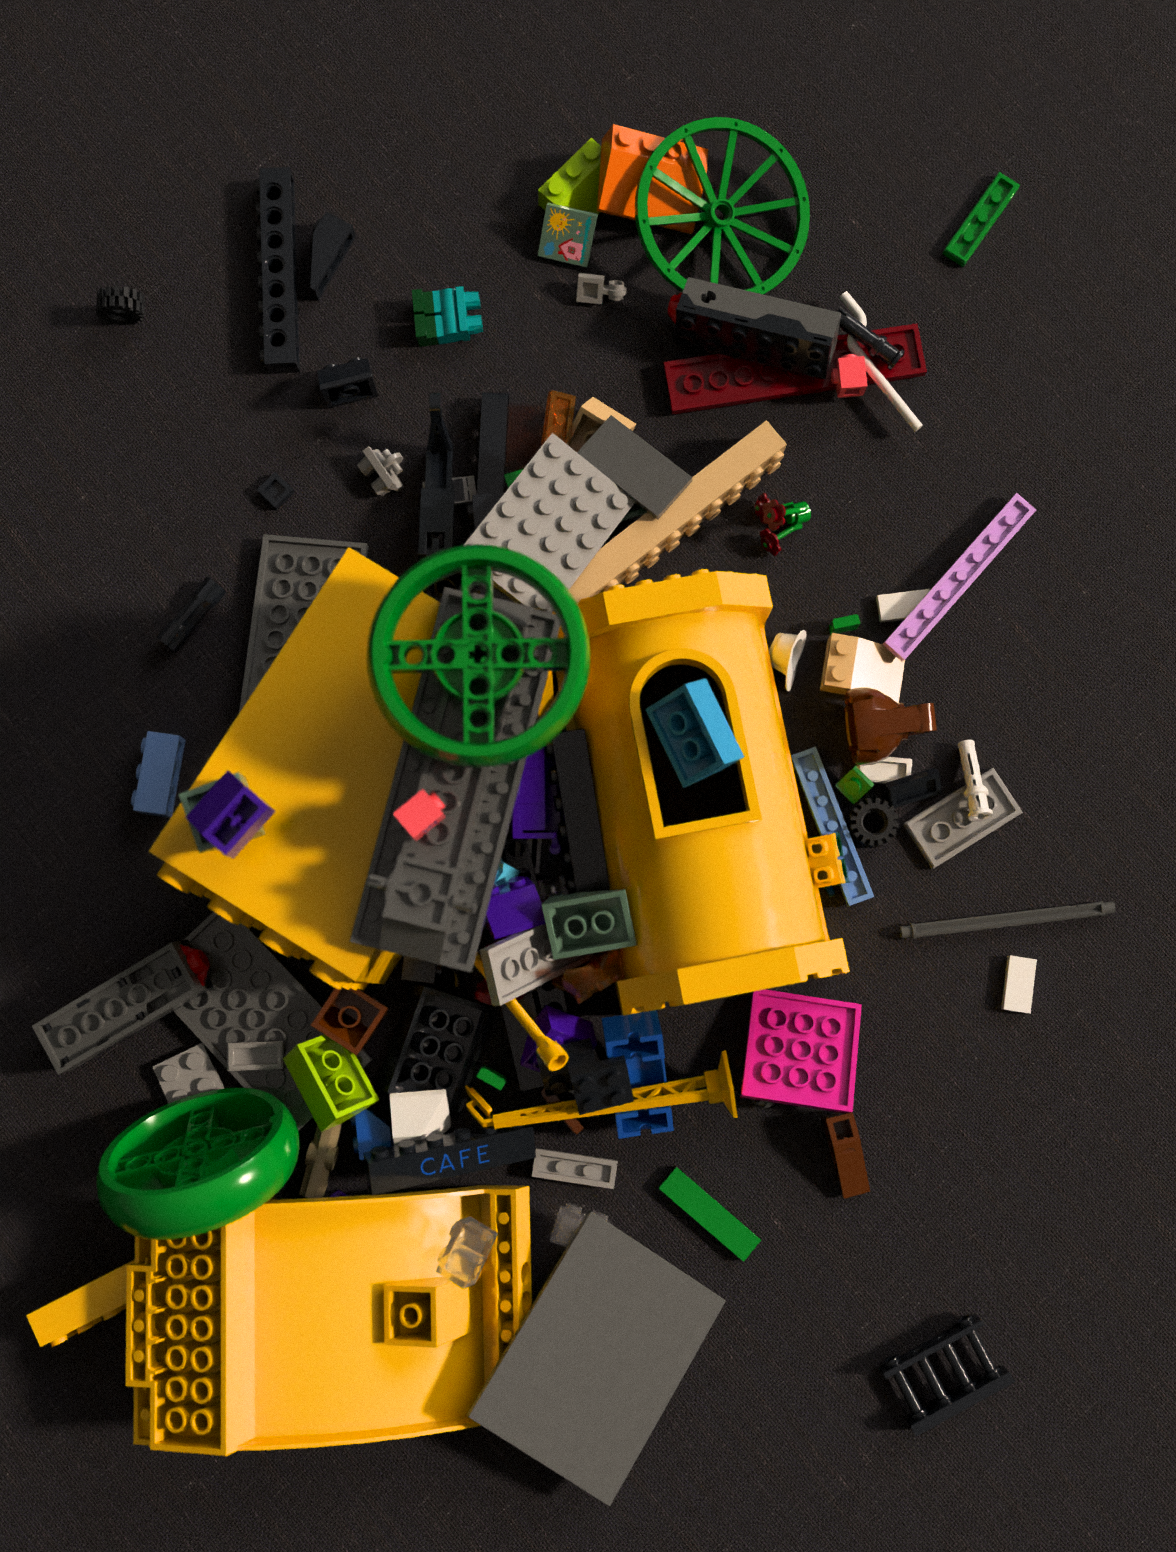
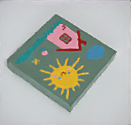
[538,203,598,267]

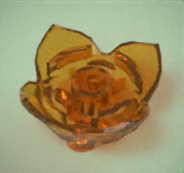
[551,949,624,1004]

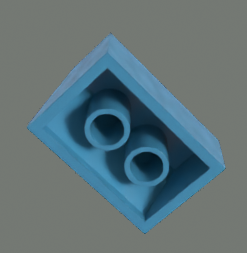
[645,679,744,788]

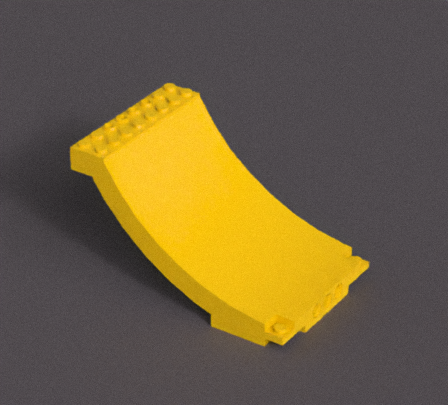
[126,1185,532,1456]

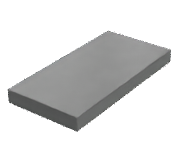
[903,768,1023,869]

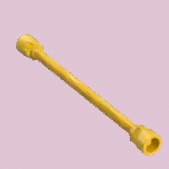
[474,951,569,1071]

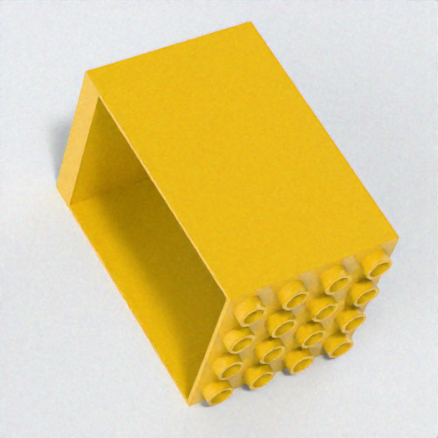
[149,547,554,991]

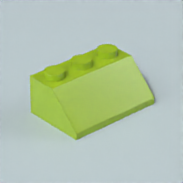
[538,138,601,215]
[283,1035,379,1132]

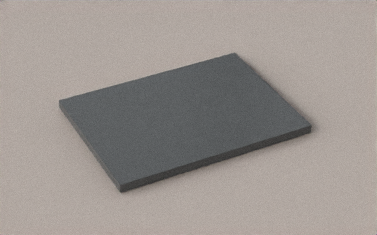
[466,1210,726,1506]

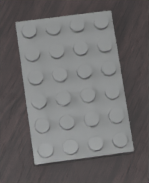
[464,433,635,613]

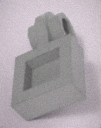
[576,273,626,304]

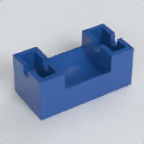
[601,1010,674,1139]

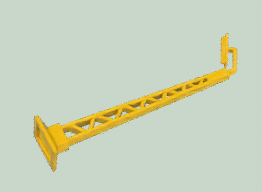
[465,1050,738,1129]

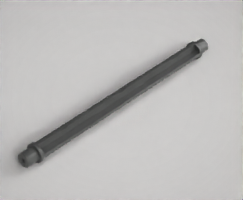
[899,901,1116,939]

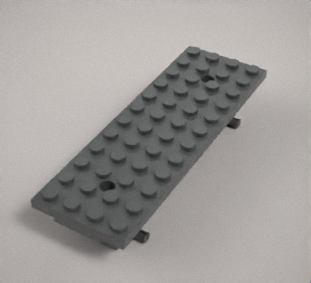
[350,587,561,972]

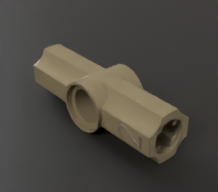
[299,1122,344,1198]

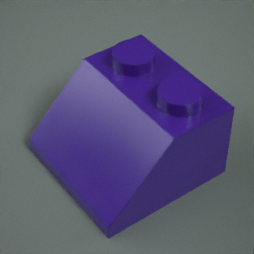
[484,876,546,940]

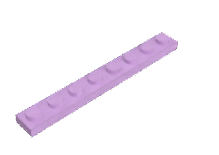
[882,493,1036,662]

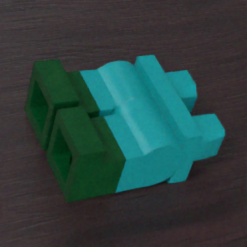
[412,286,483,347]

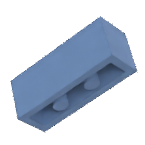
[131,731,186,818]

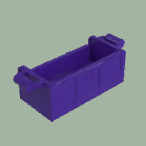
[511,746,562,854]

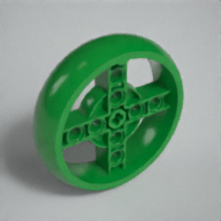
[366,544,591,768]
[96,1088,299,1240]

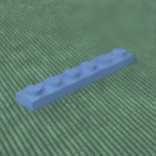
[791,746,874,907]

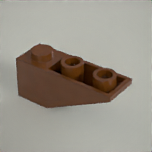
[821,1112,870,1199]

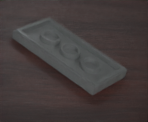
[577,415,693,520]

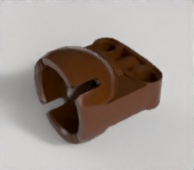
[844,687,937,766]

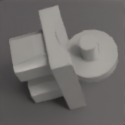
[357,446,404,496]

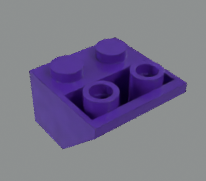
[185,770,276,859]
[520,1005,597,1072]

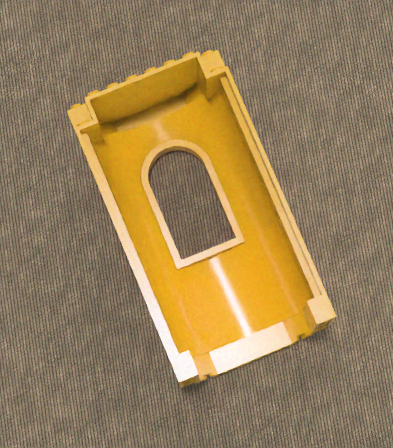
[552,569,850,1016]

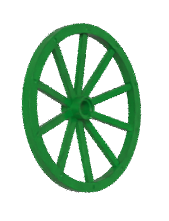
[635,117,810,294]

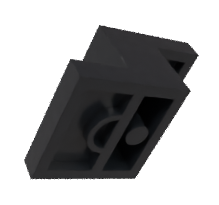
[535,1038,634,1115]

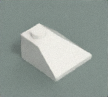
[390,1089,451,1146]

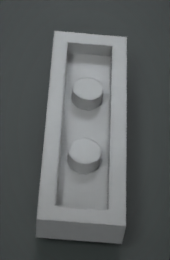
[532,1148,618,1189]

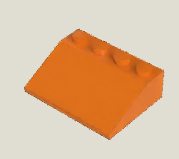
[597,124,708,234]

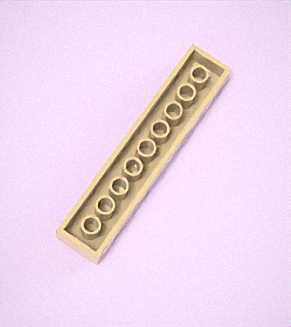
[569,420,787,603]

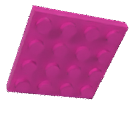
[741,989,862,1113]

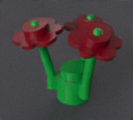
[755,493,811,556]

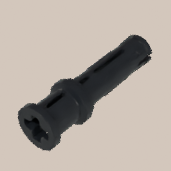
[837,307,905,370]

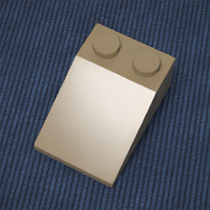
[820,633,905,703]

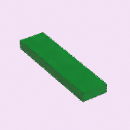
[942,172,1020,267]
[658,1166,761,1262]

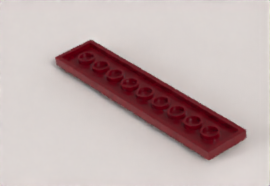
[663,323,927,415]

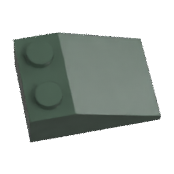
[542,889,637,960]

